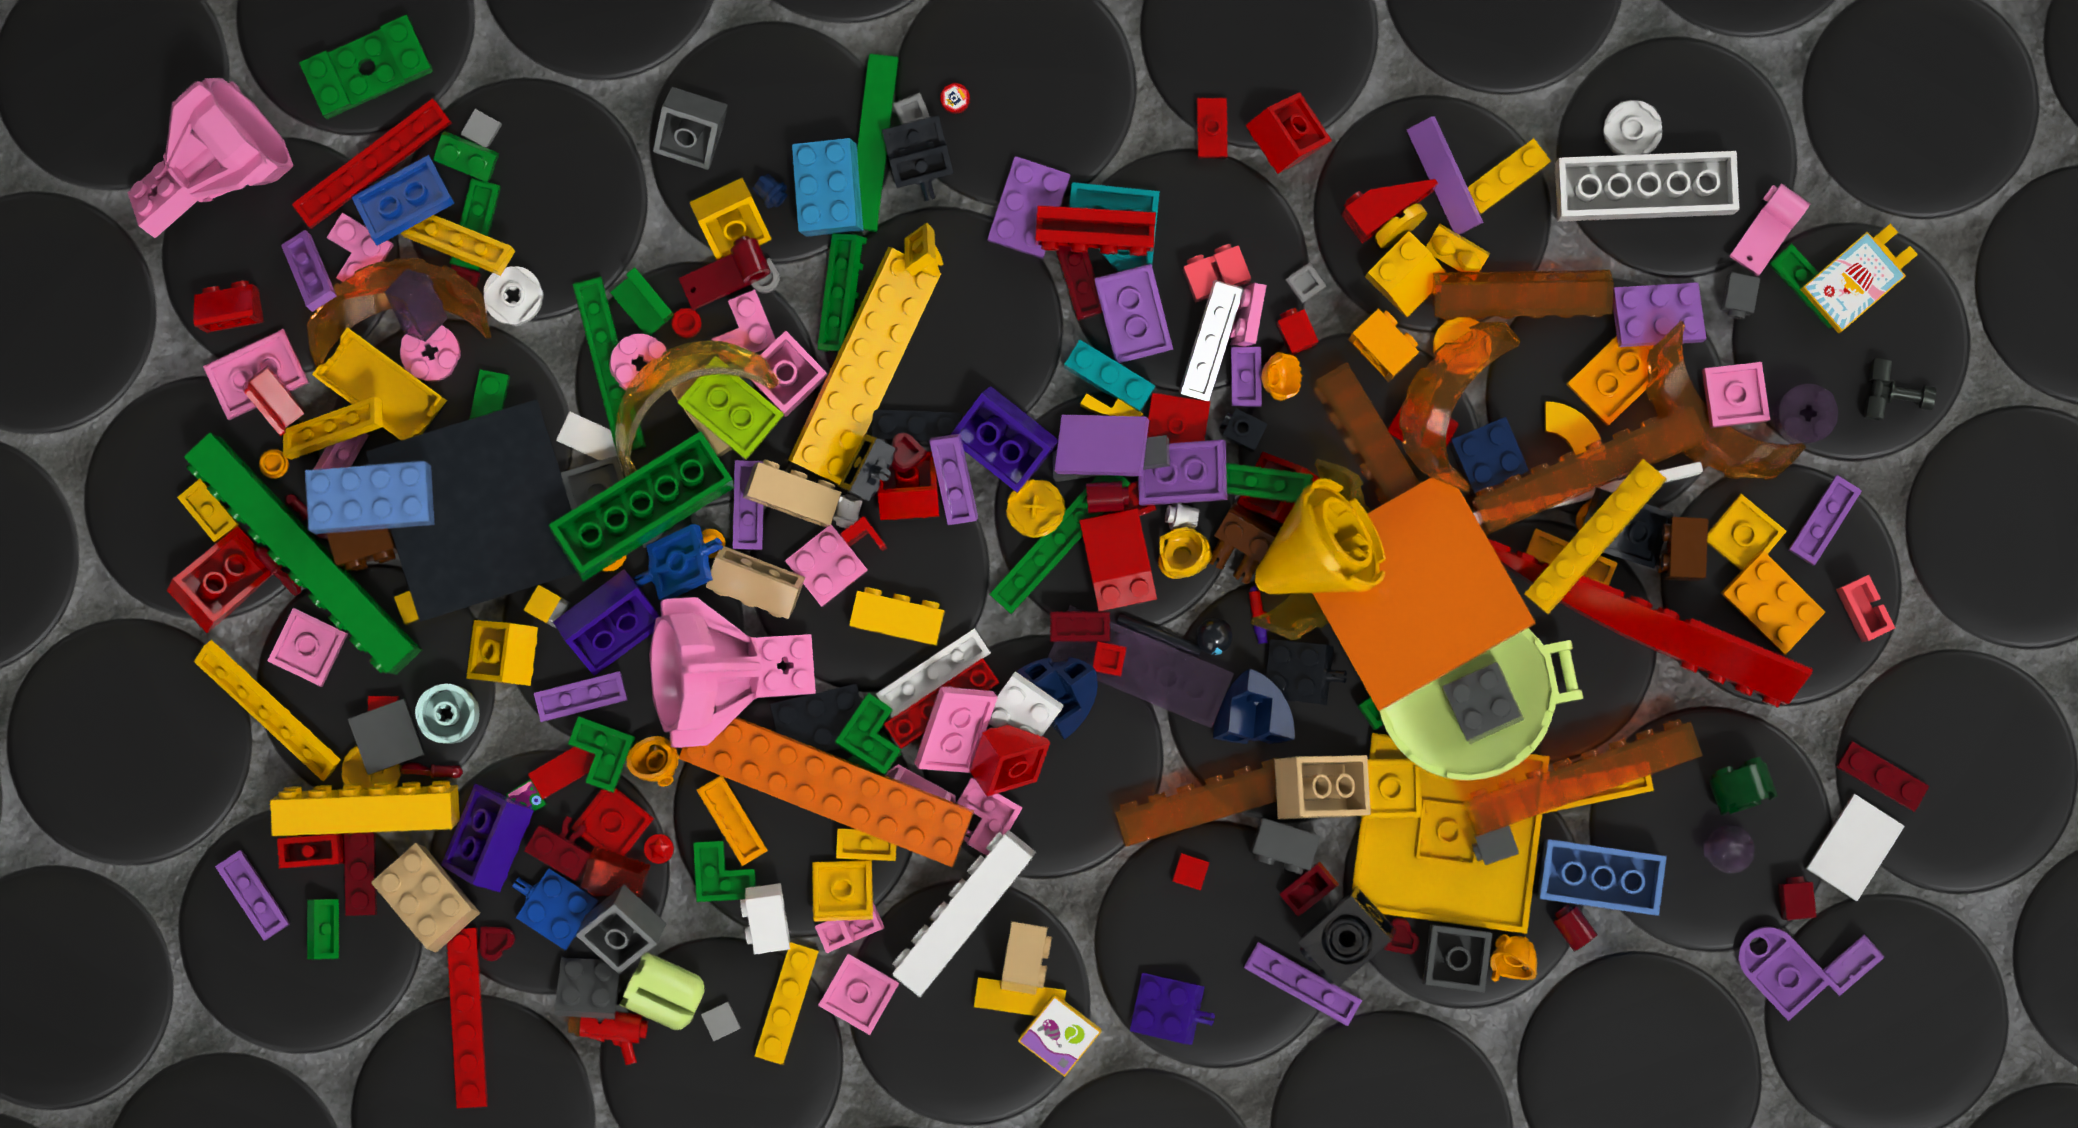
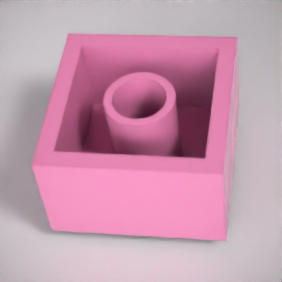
[743,331,828,417]

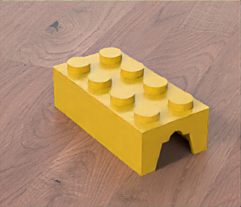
[312,327,447,440]

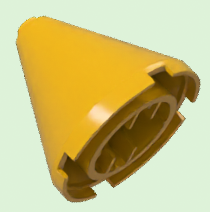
[1255,479,1386,594]

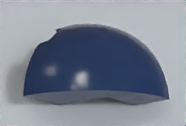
[1017,657,1098,740]
[1213,669,1295,744]

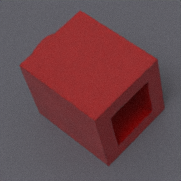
[1276,308,1319,355]

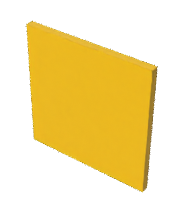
[1352,733,1550,934]

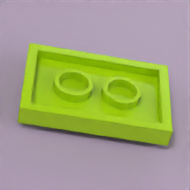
[677,357,784,460]

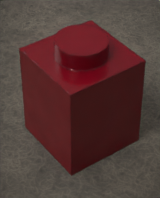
[1778,876,1817,920]

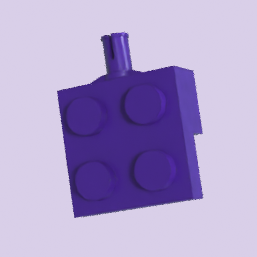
[1130,973,1215,1045]

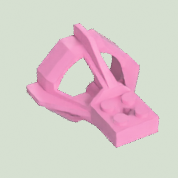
[127,78,294,238]
[649,597,816,748]

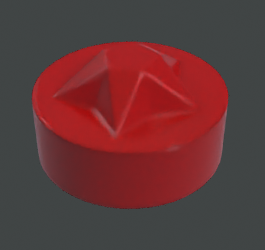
[644,834,674,864]

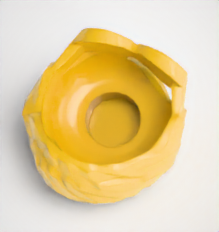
[1158,527,1212,579]

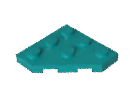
[1069,182,1160,272]

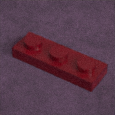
[1836,741,1930,812]
[344,832,377,916]

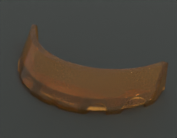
[307,258,492,367]
[1646,320,1806,480]
[1399,322,1521,492]

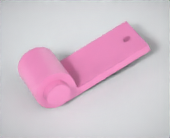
[1729,183,1810,276]

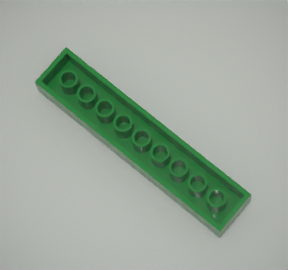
[184,433,422,675]

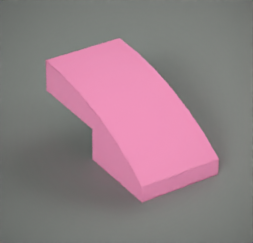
[815,902,885,953]

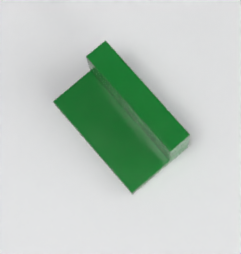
[610,267,674,336]

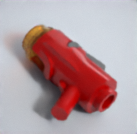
[568,1004,648,1065]

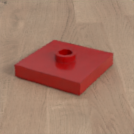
[1147,393,1210,444]

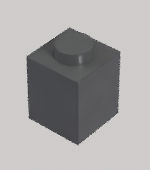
[1720,272,1760,319]
[1472,825,1519,865]

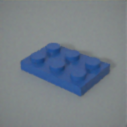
[351,155,454,246]

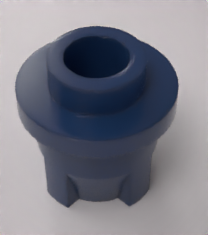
[752,174,788,208]

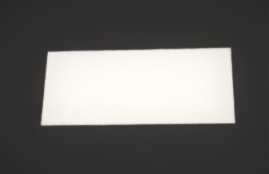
[556,412,632,471]

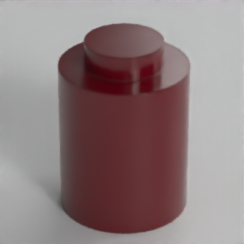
[1086,481,1129,513]
[1553,904,1598,952]

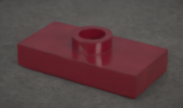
[1050,612,1110,642]

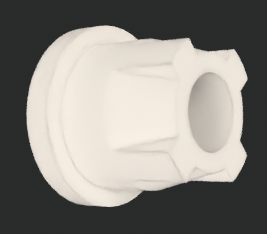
[833,494,863,528]
[1165,503,1199,530]

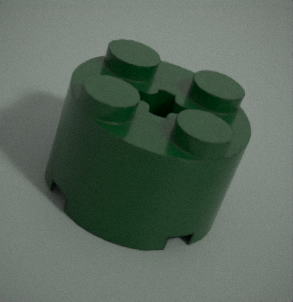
[1709,757,1778,816]

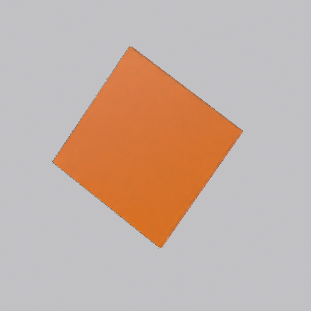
[1313,469,1536,712]

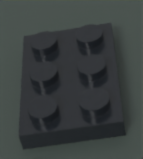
[1582,487,1674,569]
[770,684,861,752]

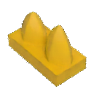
[904,223,943,277]
[1426,224,1490,280]

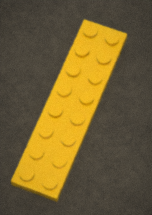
[788,247,941,485]

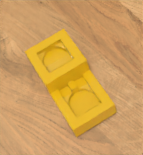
[1080,393,1143,416]

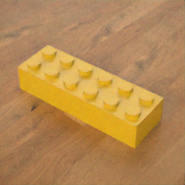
[270,780,460,836]

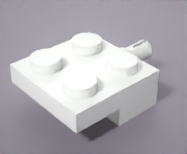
[989,671,1064,737]

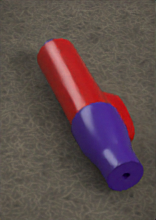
[1248,586,1269,644]

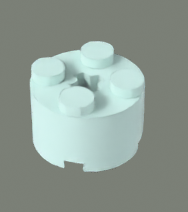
[415,684,480,744]

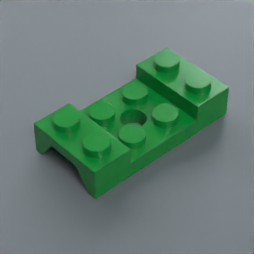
[299,14,434,119]

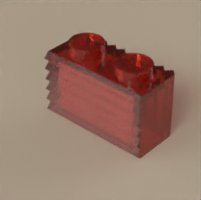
[581,846,651,899]

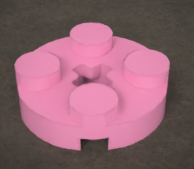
[400,322,461,382]
[609,334,669,394]

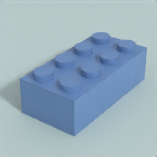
[305,461,435,534]
[1536,839,1667,916]

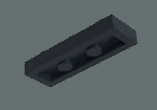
[872,409,962,442]

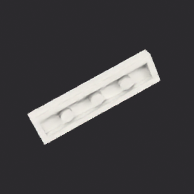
[1179,280,1244,401]
[876,628,991,718]

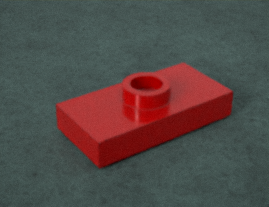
[1197,98,1228,158]

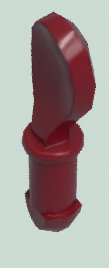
[284,494,328,541]
[254,546,301,596]
[399,762,463,779]

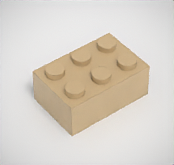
[1275,756,1371,819]
[371,843,480,953]

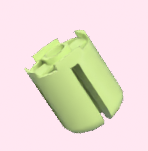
[620,952,704,1030]

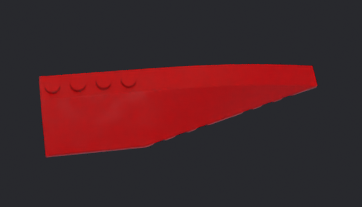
[1488,539,1813,708]

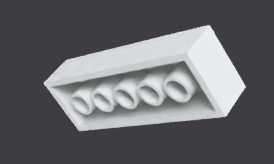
[1555,151,1739,221]
[892,830,1036,997]

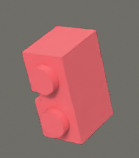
[1183,244,1251,303]
[1836,575,1895,642]

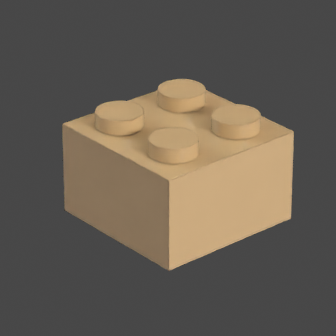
[1001,922,1052,995]

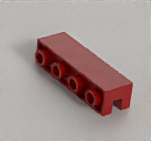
[1035,206,1156,256]
[884,658,1000,749]

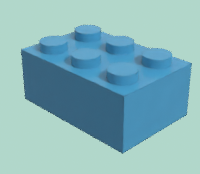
[792,138,863,237]

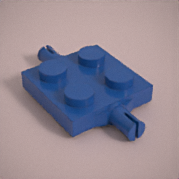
[634,524,723,601]
[512,868,599,951]

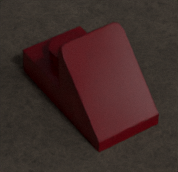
[1279,862,1339,917]

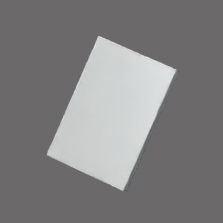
[1805,794,1905,901]

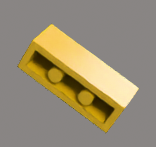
[849,587,945,646]

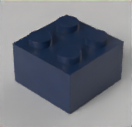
[1449,417,1529,497]

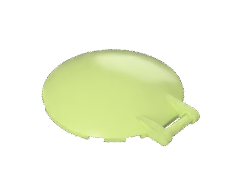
[1380,628,1583,780]

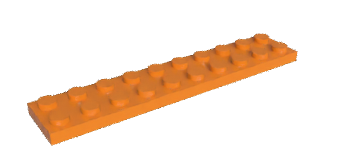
[679,708,974,867]

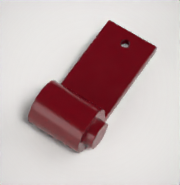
[679,236,771,310]

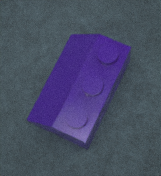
[951,386,1058,493]
[553,569,661,676]
[441,784,534,893]

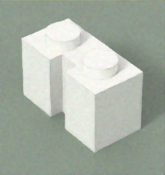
[740,883,790,954]

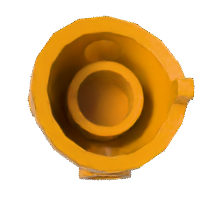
[626,736,679,787]
[1490,934,1537,982]

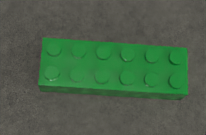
[549,431,734,581]

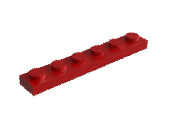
[292,98,452,229]
[447,928,488,1109]

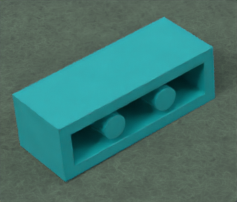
[1064,340,1155,412]

